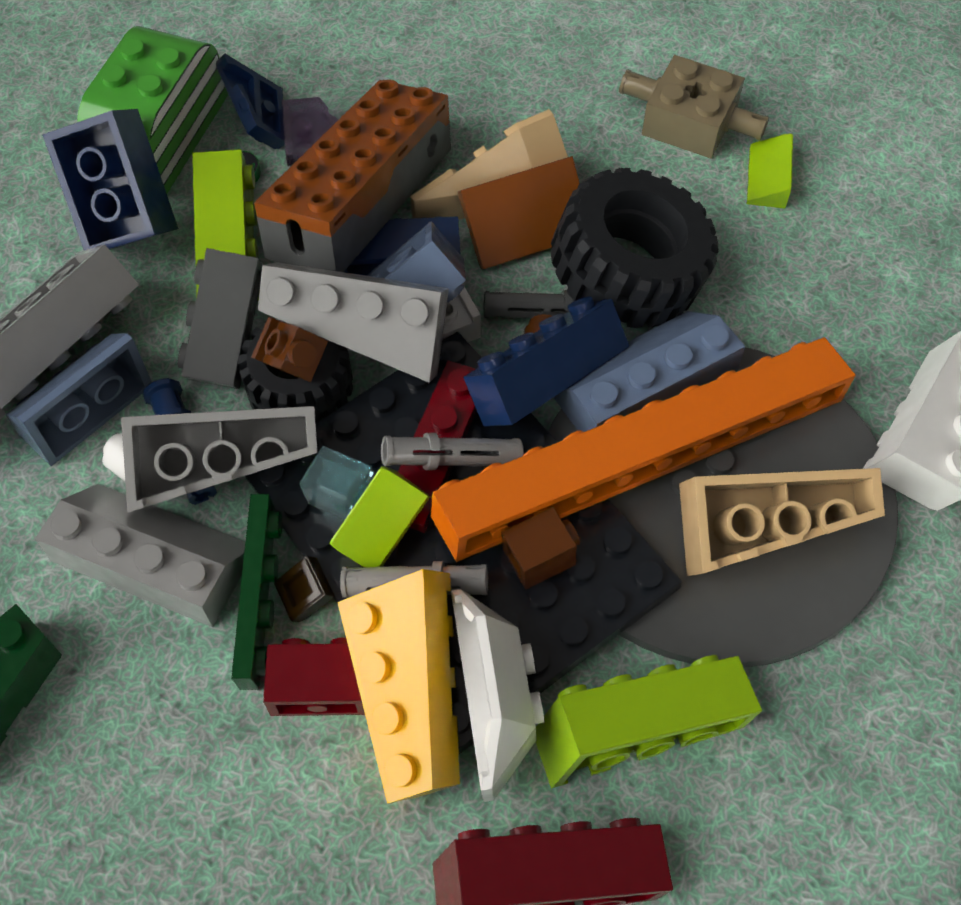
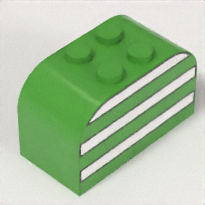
[77,26,228,193]

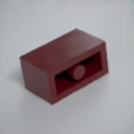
[263,638,365,716]

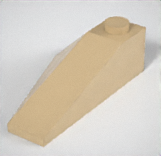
[410,109,568,219]

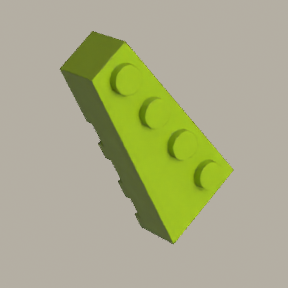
[192,149,260,301]
[536,655,762,789]

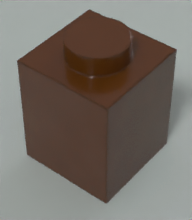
[501,507,580,590]

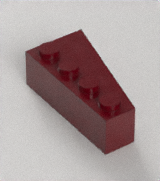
[432,818,673,905]

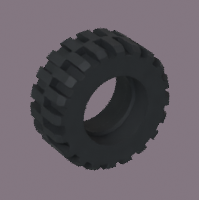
[551,168,719,328]

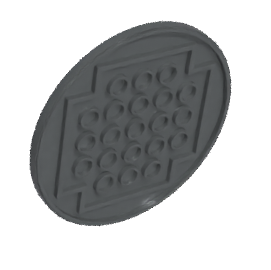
[548,347,898,667]

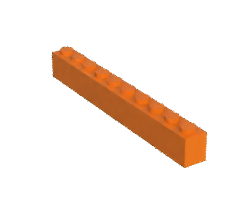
[431,337,856,562]

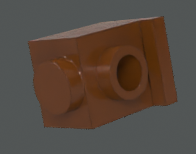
[251,317,328,382]

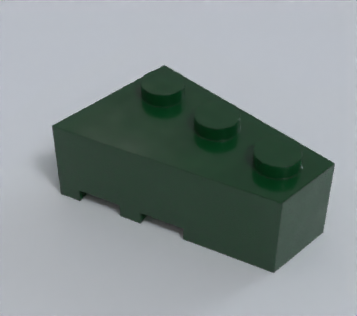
[0,604,62,746]

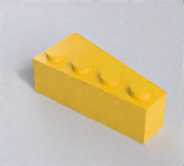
[337,569,460,804]

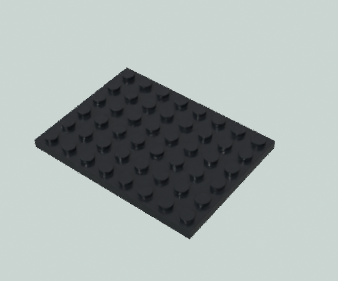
[245,331,682,754]

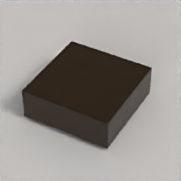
[274,556,335,622]

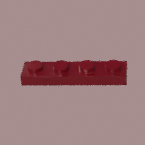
[398,361,477,533]

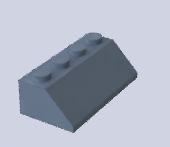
[553,311,745,432]

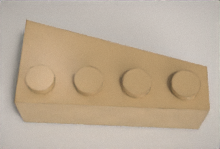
[679,468,885,576]

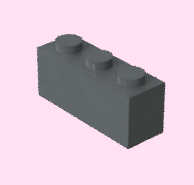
[177,248,263,389]

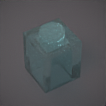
[299,446,374,520]

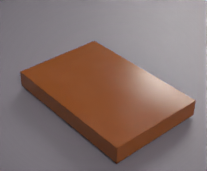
[457,156,580,269]

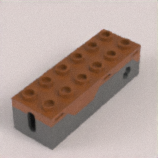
[254,80,451,272]

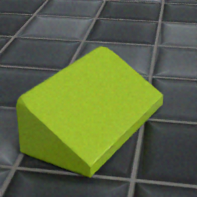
[746,133,793,209]
[330,466,430,568]

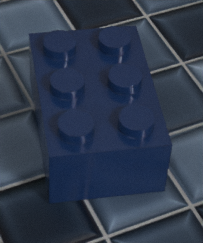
[42,109,179,250]

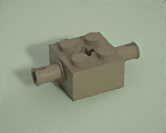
[619,55,769,159]

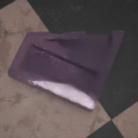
[282,97,338,166]

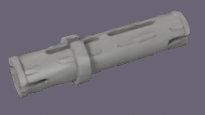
[381,433,524,470]
[340,561,488,598]

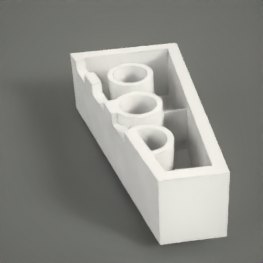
[863,331,961,511]

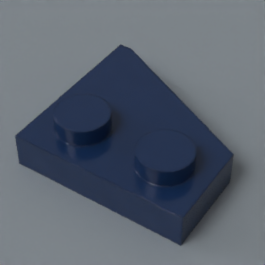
[216,53,287,149]

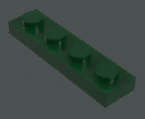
[231,494,282,690]

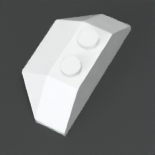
[451,589,544,802]

